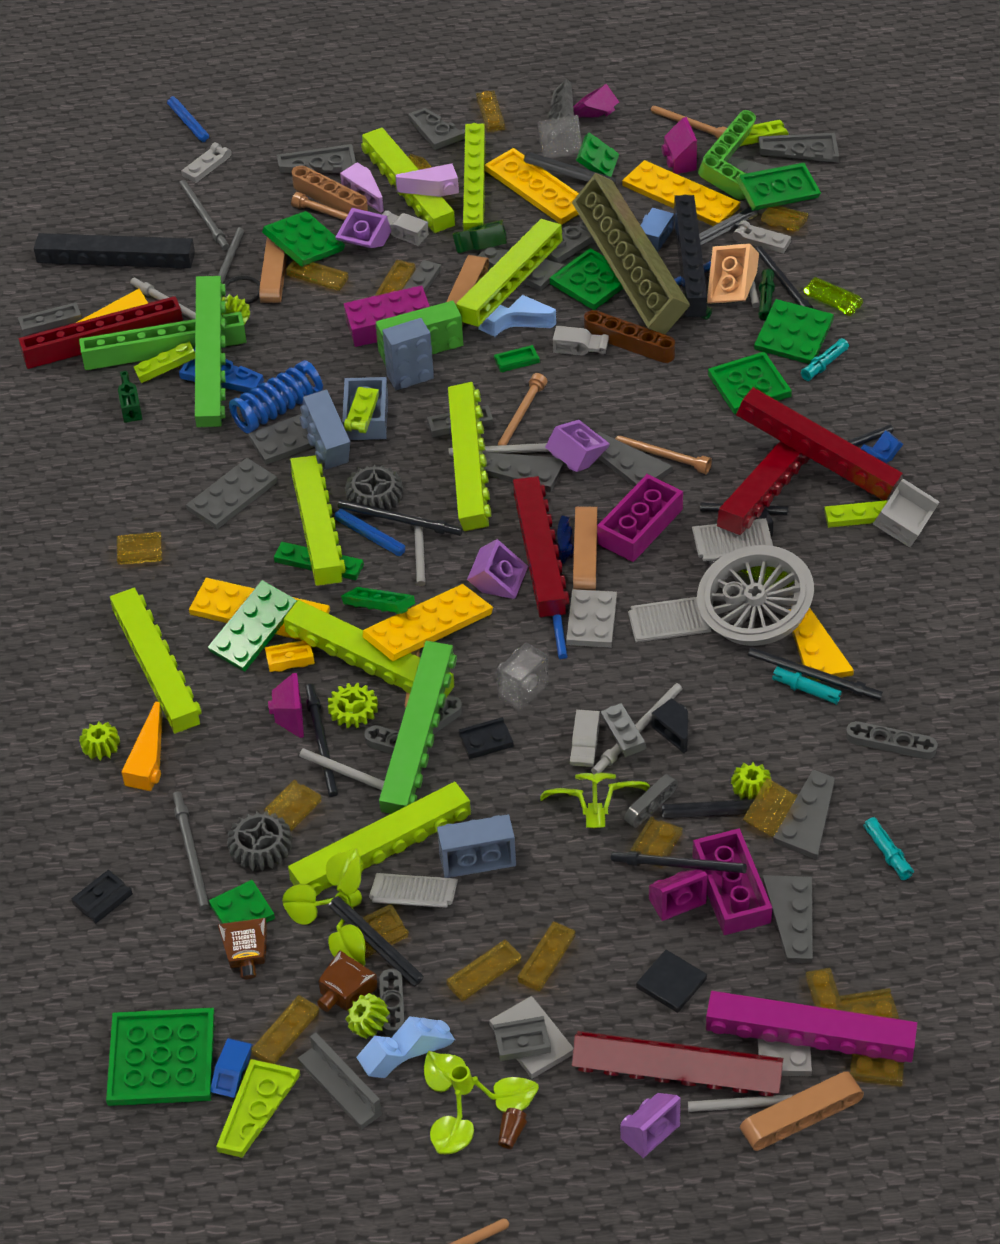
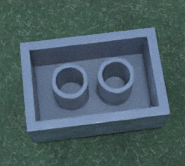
[382,318,434,390]
[342,377,388,440]
[300,389,350,470]
[437,814,516,878]

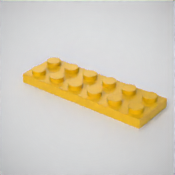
[485,148,579,225]
[622,160,740,226]
[189,578,330,640]
[362,584,493,661]

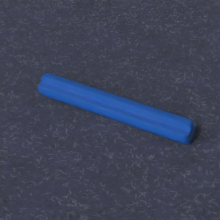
[167,96,209,142]
[335,509,406,556]

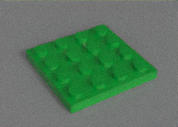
[106,1008,215,1106]

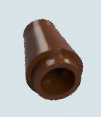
[498,1108,527,1149]

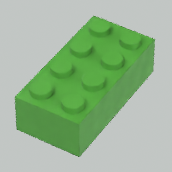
[376,301,463,366]

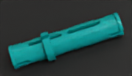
[800,338,849,381]
[772,666,842,705]
[863,817,914,880]

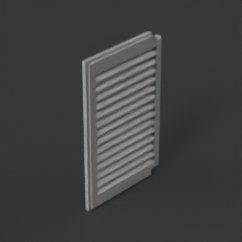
[692,518,773,561]
[628,597,711,643]
[369,873,458,908]

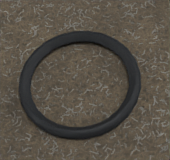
[222,276,260,304]

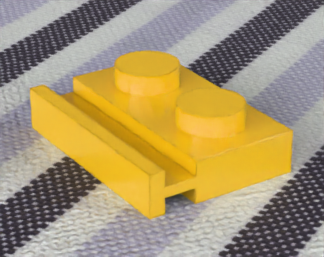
[265,640,315,672]

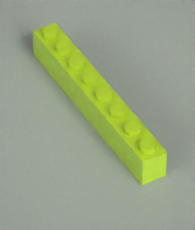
[463,123,485,231]
[361,128,455,233]
[456,219,563,327]
[448,382,492,531]
[290,455,345,586]
[110,587,202,734]
[284,599,454,697]
[288,782,471,896]

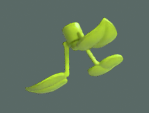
[540,773,650,828]
[282,849,366,966]
[424,1051,539,1154]

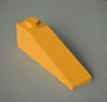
[122,701,163,791]

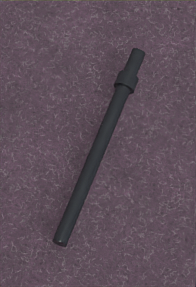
[756,246,813,309]
[338,500,463,536]
[748,647,883,700]
[305,684,338,797]
[611,851,747,873]

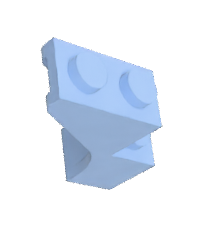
[478,295,556,337]
[356,1016,455,1078]

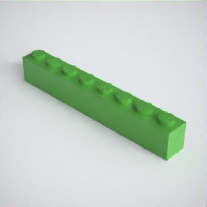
[195,276,226,427]
[79,312,247,370]
[379,641,457,814]

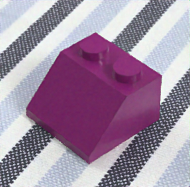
[661,117,697,174]
[649,869,707,921]

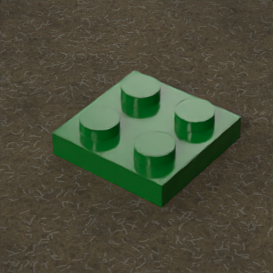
[576,133,619,177]
[209,880,275,924]

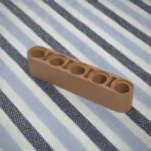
[292,166,368,214]
[259,237,287,303]
[447,255,489,327]
[573,507,597,591]
[739,1071,864,1151]

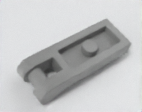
[181,142,232,183]
[732,220,791,254]

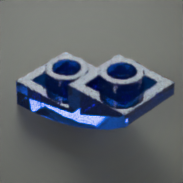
[557,515,574,564]

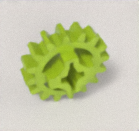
[328,683,378,728]

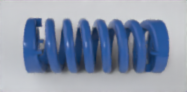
[229,360,323,434]

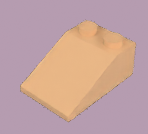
[707,244,759,304]

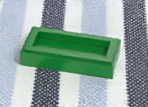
[494,345,540,373]

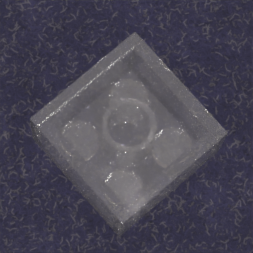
[537,115,582,159]
[496,642,549,712]

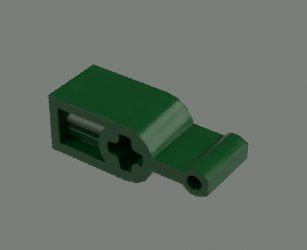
[452,220,507,253]
[118,370,143,423]

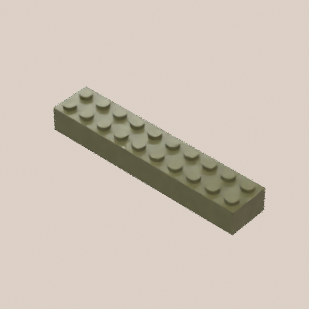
[572,173,690,334]

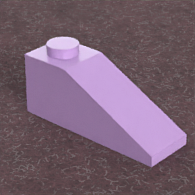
[340,162,384,213]
[396,164,459,197]

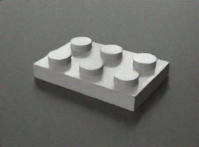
[566,589,617,648]
[757,1039,812,1076]

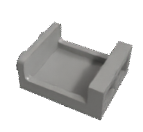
[873,479,939,547]

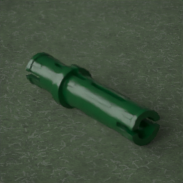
[758,269,775,320]

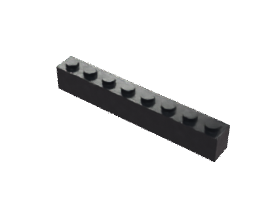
[674,194,707,317]
[34,233,195,268]

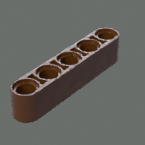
[584,310,675,363]

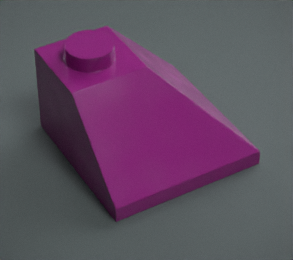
[573,84,619,117]
[268,673,304,738]

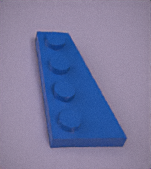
[179,347,264,393]

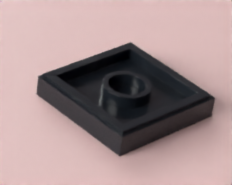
[636,949,707,1013]

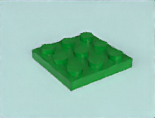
[262,211,345,267]
[549,248,624,310]
[754,299,834,364]
[708,351,792,414]

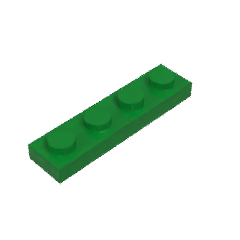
[274,542,364,580]
[341,587,416,614]

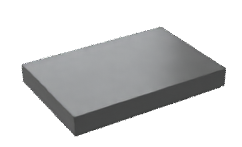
[489,996,574,1079]

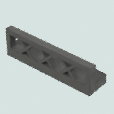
[298,1032,382,1130]

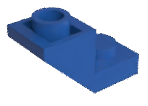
[861,430,903,463]
[211,1038,253,1098]

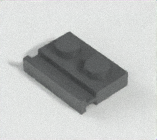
[493,1016,551,1061]

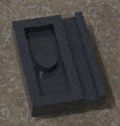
[459,717,514,760]
[71,869,133,924]

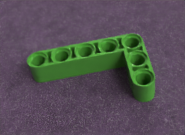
[698,110,756,200]

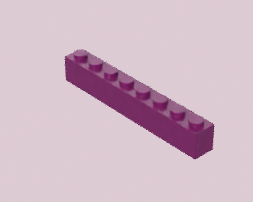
[706,991,917,1062]

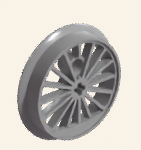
[697,545,814,646]

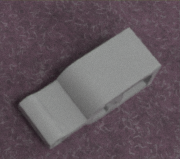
[382,211,429,246]
[553,326,609,355]
[570,710,600,767]

